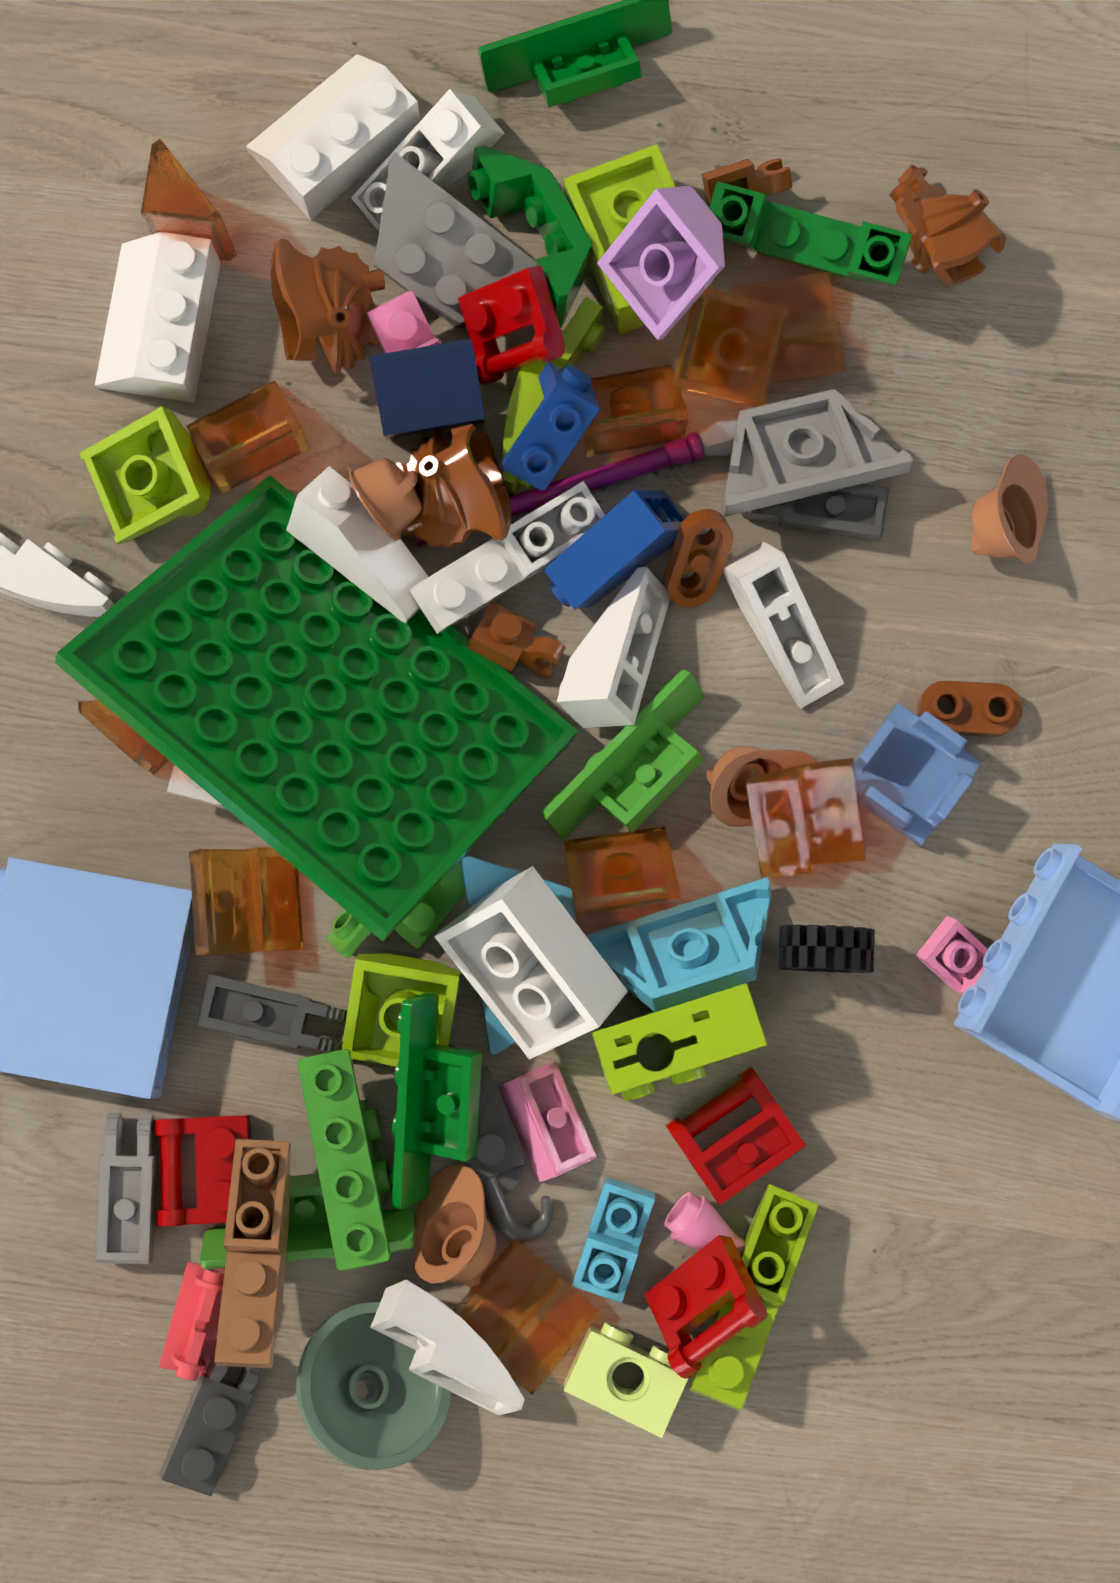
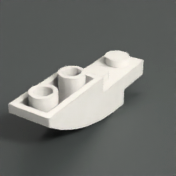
[410,481,605,634]
[0,532,114,617]

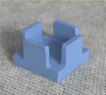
[836,703,982,846]

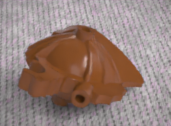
[890,164,1006,288]
[270,239,385,373]
[396,424,512,549]

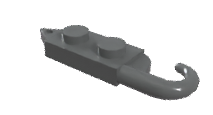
[449,1044,553,1243]

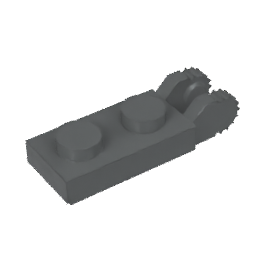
[741,484,889,541]
[196,974,348,1052]
[160,1353,262,1496]

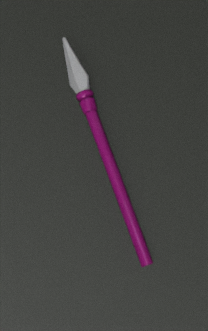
[414,419,737,546]

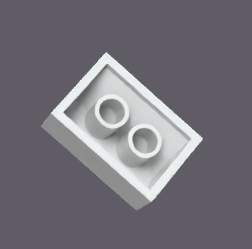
[246,54,421,221]
[95,232,221,403]
[434,866,628,1060]

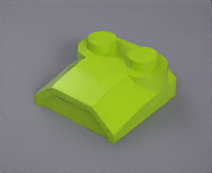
[79,406,211,544]
[342,953,461,1067]

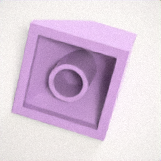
[597,186,725,340]

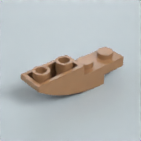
[214,1139,291,1368]

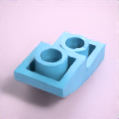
[572,1177,656,1303]

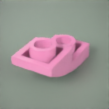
[915,916,988,997]

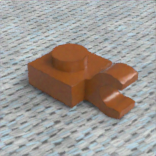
[701,158,793,207]
[467,600,566,678]

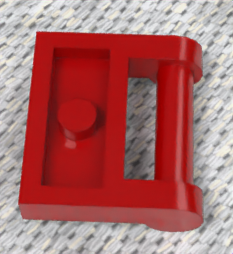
[458,265,565,385]
[665,1067,806,1206]
[154,1115,251,1226]
[644,1235,768,1379]

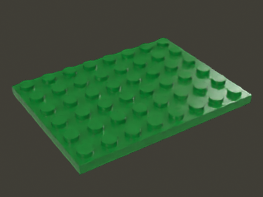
[55,475,578,941]

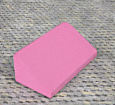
[499,1061,597,1182]

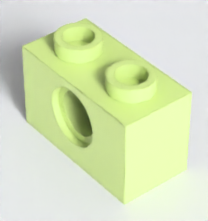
[564,1322,689,1438]

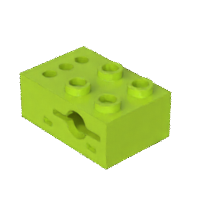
[563,144,713,335]
[591,983,767,1102]

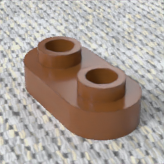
[663,509,733,607]
[917,681,1022,737]

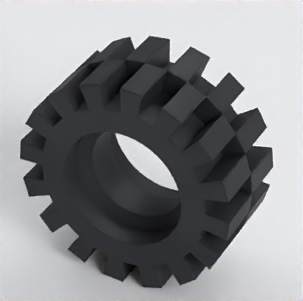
[778,924,875,973]

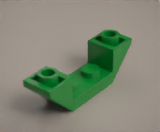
[467,145,592,328]
[709,181,913,286]

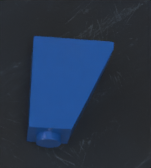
[543,490,685,610]

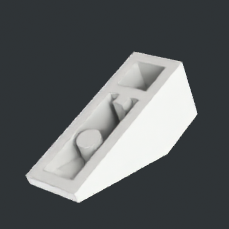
[286,466,429,624]
[723,541,844,709]
[556,567,670,728]

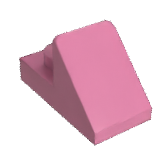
[365,290,441,353]

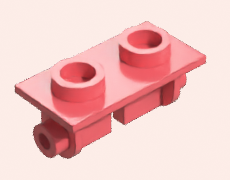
[159,1261,225,1381]

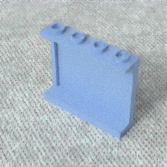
[953,843,1120,1122]
[0,857,202,1099]

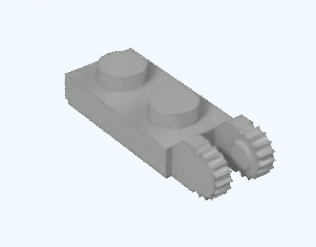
[96,1113,157,1264]

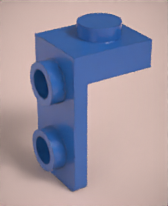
[502,361,600,490]

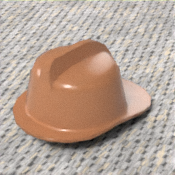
[971,454,1049,564]
[346,458,422,541]
[706,745,825,827]
[414,1165,497,1287]

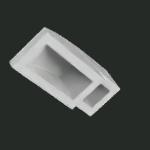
[370,1280,525,1416]

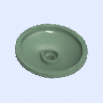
[296,1302,452,1470]

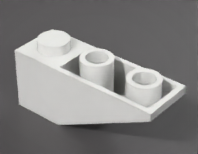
[351,89,505,231]

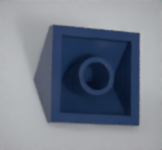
[370,339,485,439]

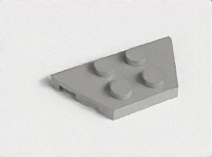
[373,152,537,327]
[722,389,913,517]

